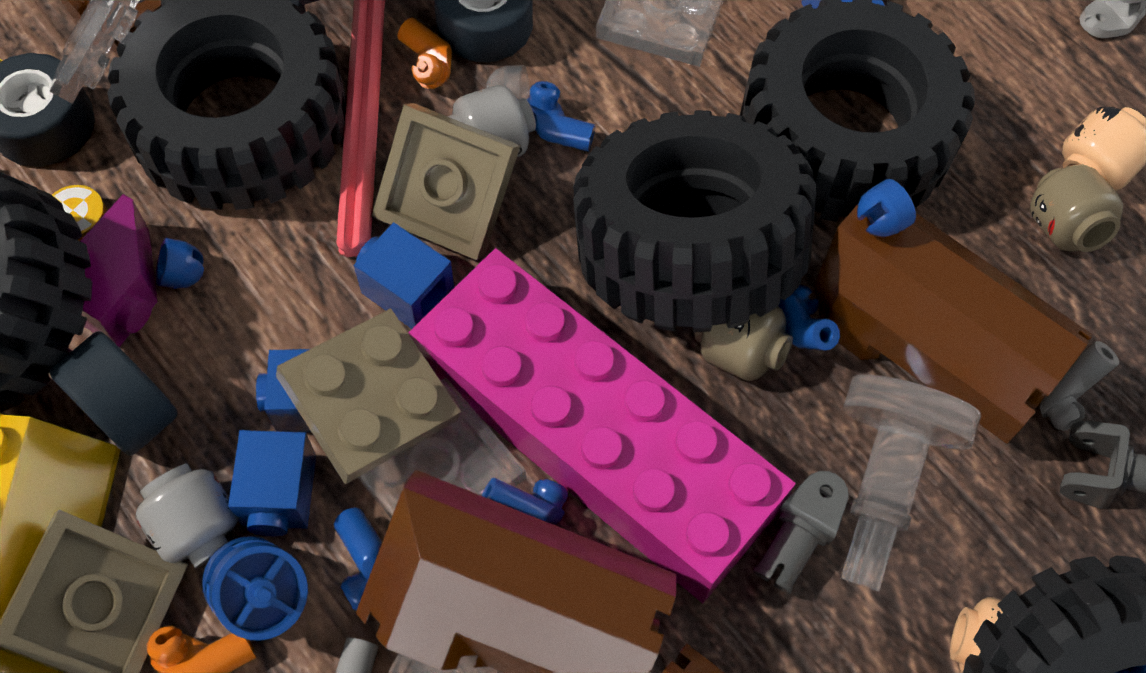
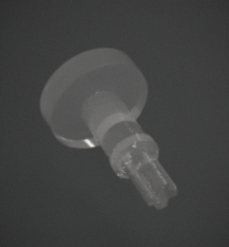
[840,374,982,592]

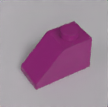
[80,194,158,347]

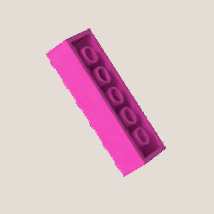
[408,248,796,604]

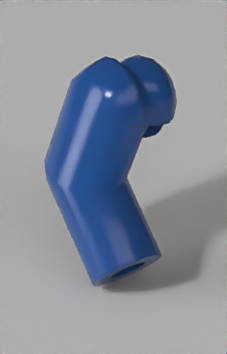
[778,285,840,350]
[482,477,568,525]

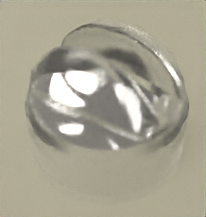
[486,65,529,99]

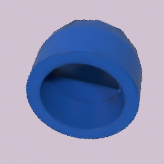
[857,179,916,237]
[156,238,204,289]

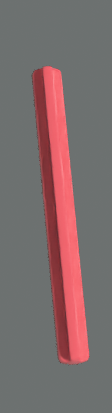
[336,0,385,258]

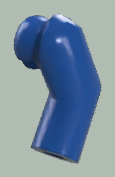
[527,81,596,152]
[334,507,382,611]

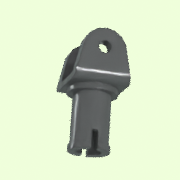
[1060,421,1146,509]
[753,471,848,594]

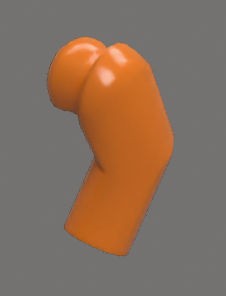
[397,17,452,89]
[147,626,257,673]

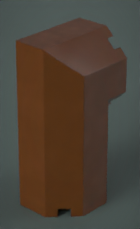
[814,205,1093,444]
[356,469,676,673]

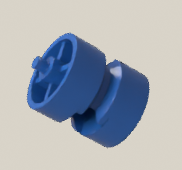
[202,537,308,640]

